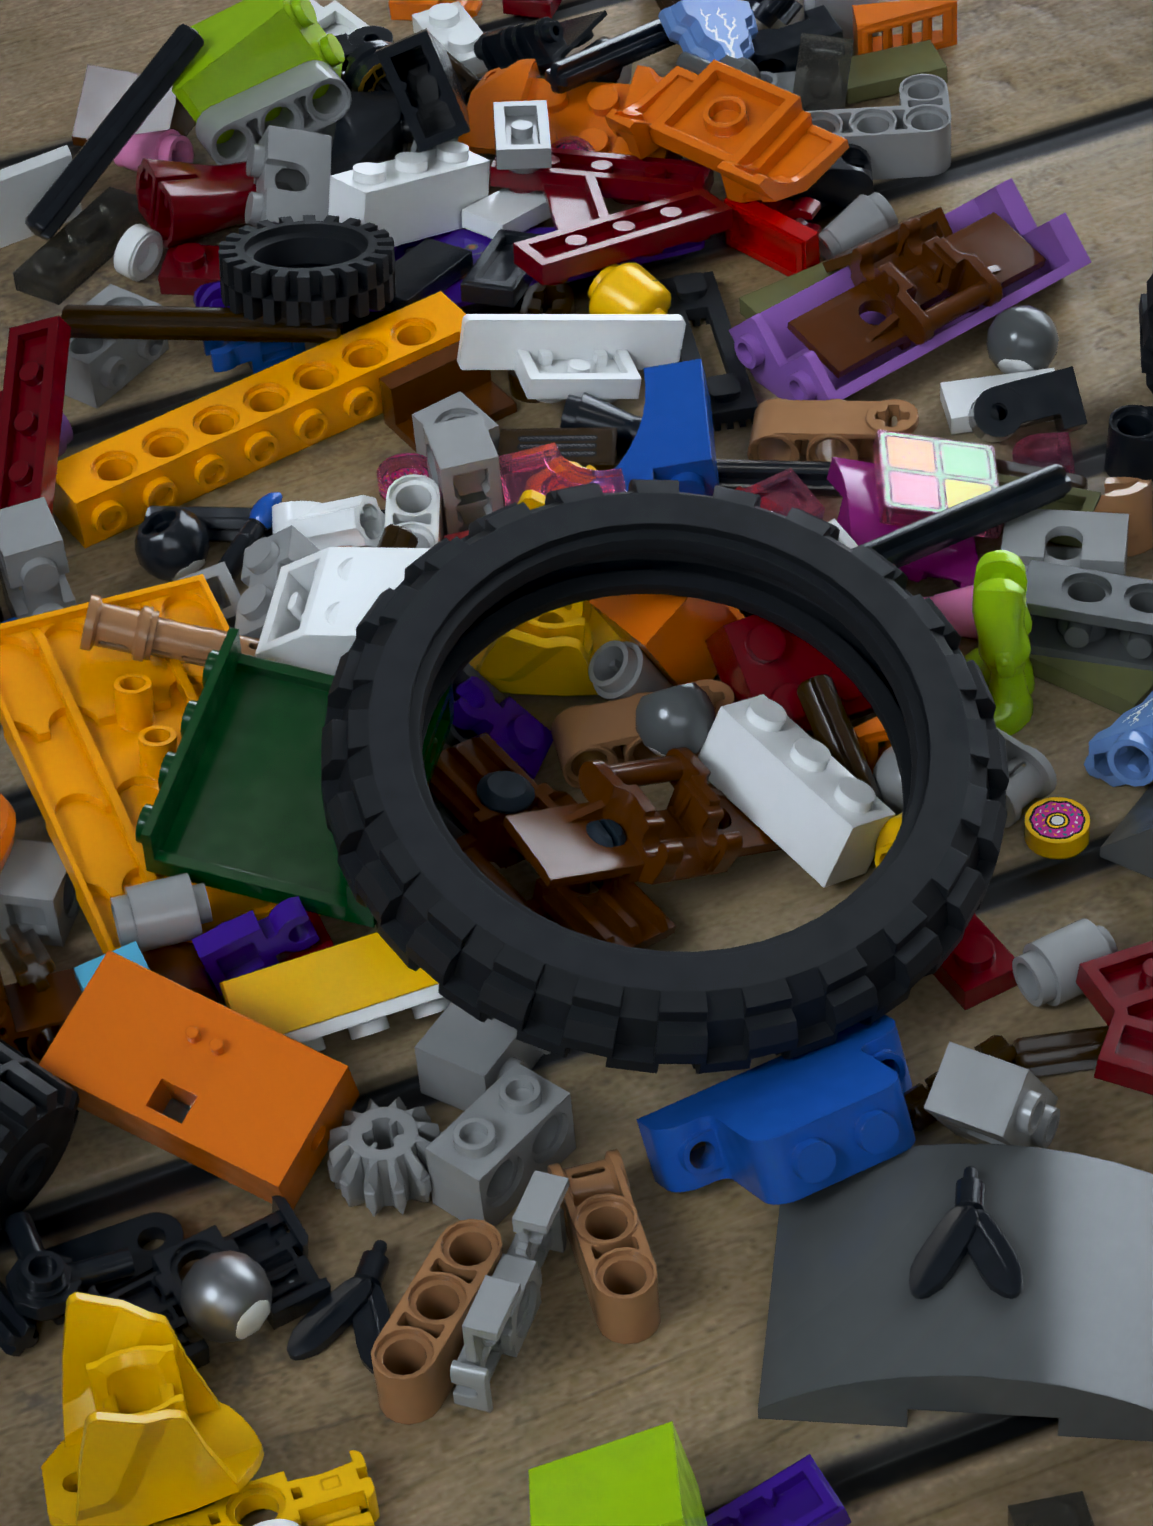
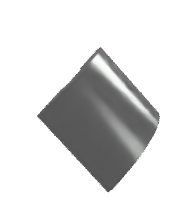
[758,1143,1153,1442]

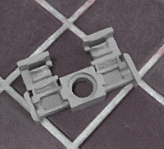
[450,1170,569,1413]

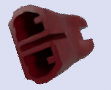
[136,158,283,248]

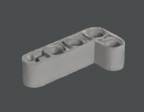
[806,74,951,180]

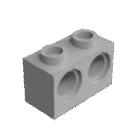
[64,284,169,409]
[423,413,504,535]
[425,1062,576,1227]

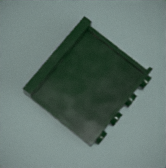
[135,627,454,928]

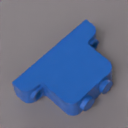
[637,1015,916,1205]

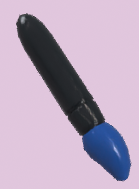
[217,492,283,581]

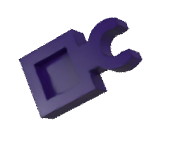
[452,676,553,779]
[191,896,319,996]

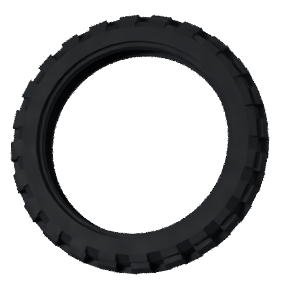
[321,479,1009,1074]

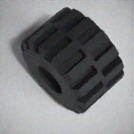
[0,1039,80,1231]

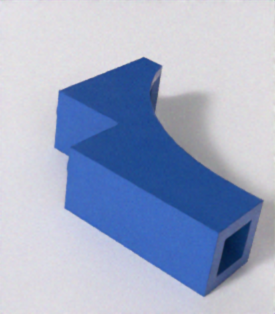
[600,358,719,496]

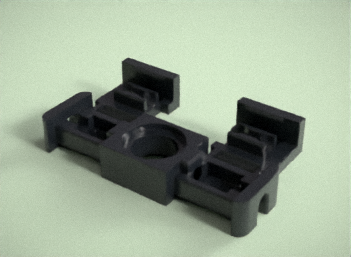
[88,1195,331,1369]

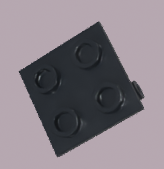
[474,10,608,79]

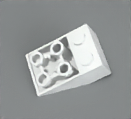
[255,547,430,676]

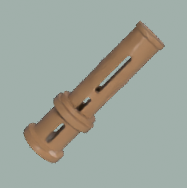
[80,594,259,666]

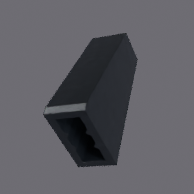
[376,28,470,153]

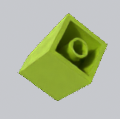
[172,0,345,144]
[528,1421,708,1526]

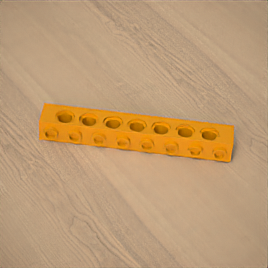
[53,291,466,549]

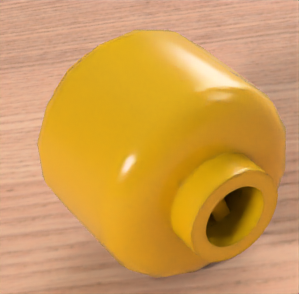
[588,262,671,314]

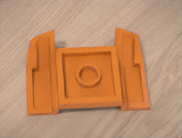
[457,59,668,158]
[605,59,849,203]

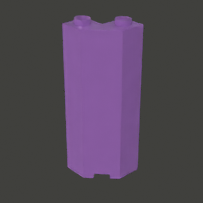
[729,178,1091,400]

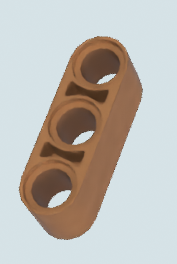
[371,1219,503,1425]

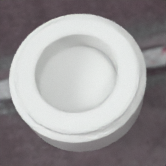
[114,224,163,282]

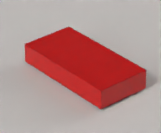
[724,198,820,277]

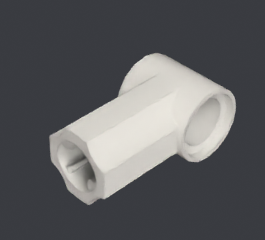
[272,495,385,550]

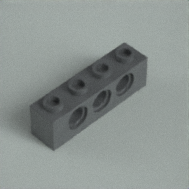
[1026,560,1153,671]

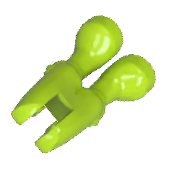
[965,550,1035,736]

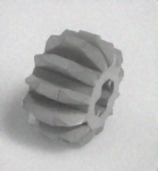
[327,1097,442,1217]

